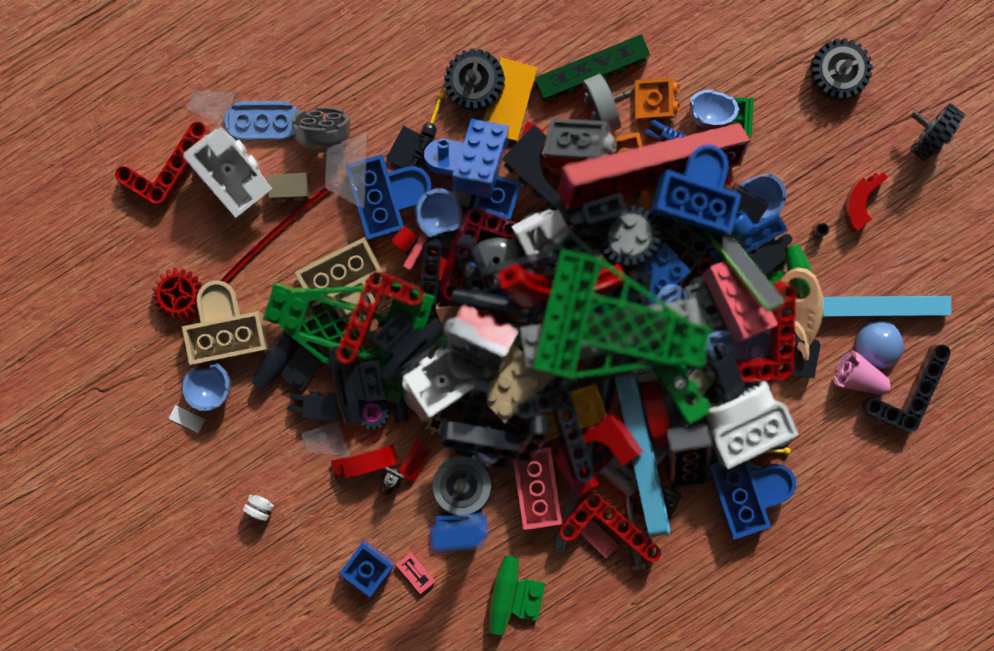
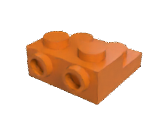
[635,77,680,120]

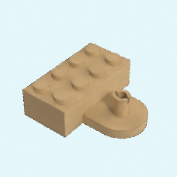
[295,237,382,324]
[182,281,269,365]
[487,343,557,423]

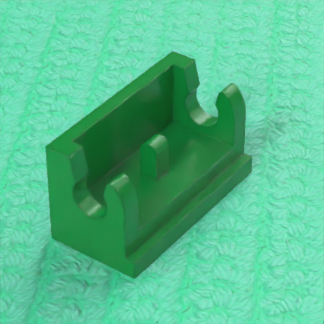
[731,97,754,138]

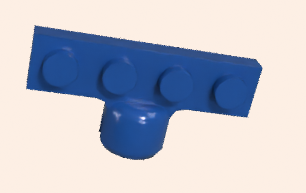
[709,212,788,265]

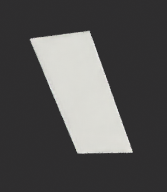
[169,405,205,433]

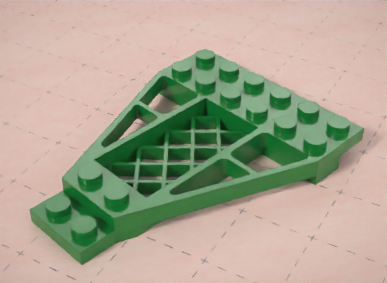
[534,250,712,378]
[263,282,435,404]

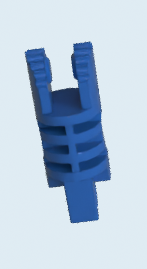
[645,118,685,142]

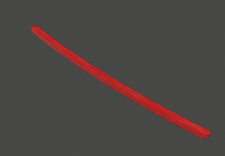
[184,179,340,325]

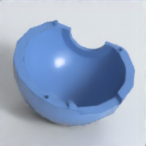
[690,89,739,131]
[740,174,787,222]
[415,189,462,237]
[855,320,904,370]
[183,364,231,411]

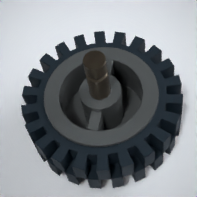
[444,48,505,111]
[910,103,965,161]

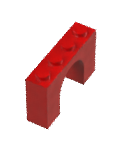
[553,413,644,498]

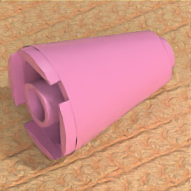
[834,351,890,395]

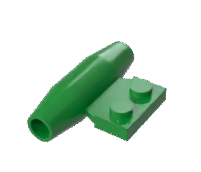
[765,243,824,318]
[489,555,545,635]

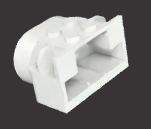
[184,127,272,217]
[511,210,573,278]
[402,347,492,421]
[704,381,799,469]

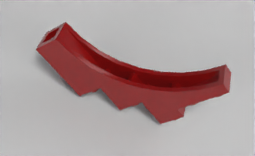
[498,263,625,310]

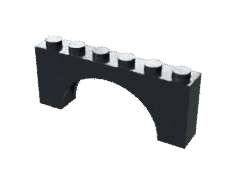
[502,125,603,240]

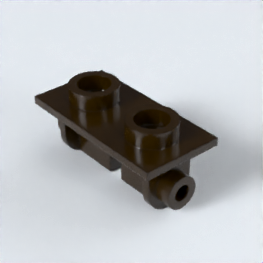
[381,467,404,495]

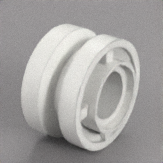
[243,495,274,521]

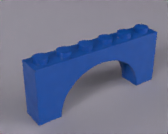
[431,510,487,550]

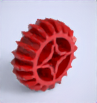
[152,268,203,320]

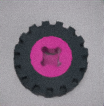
[359,400,390,429]

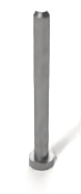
[624,494,645,570]

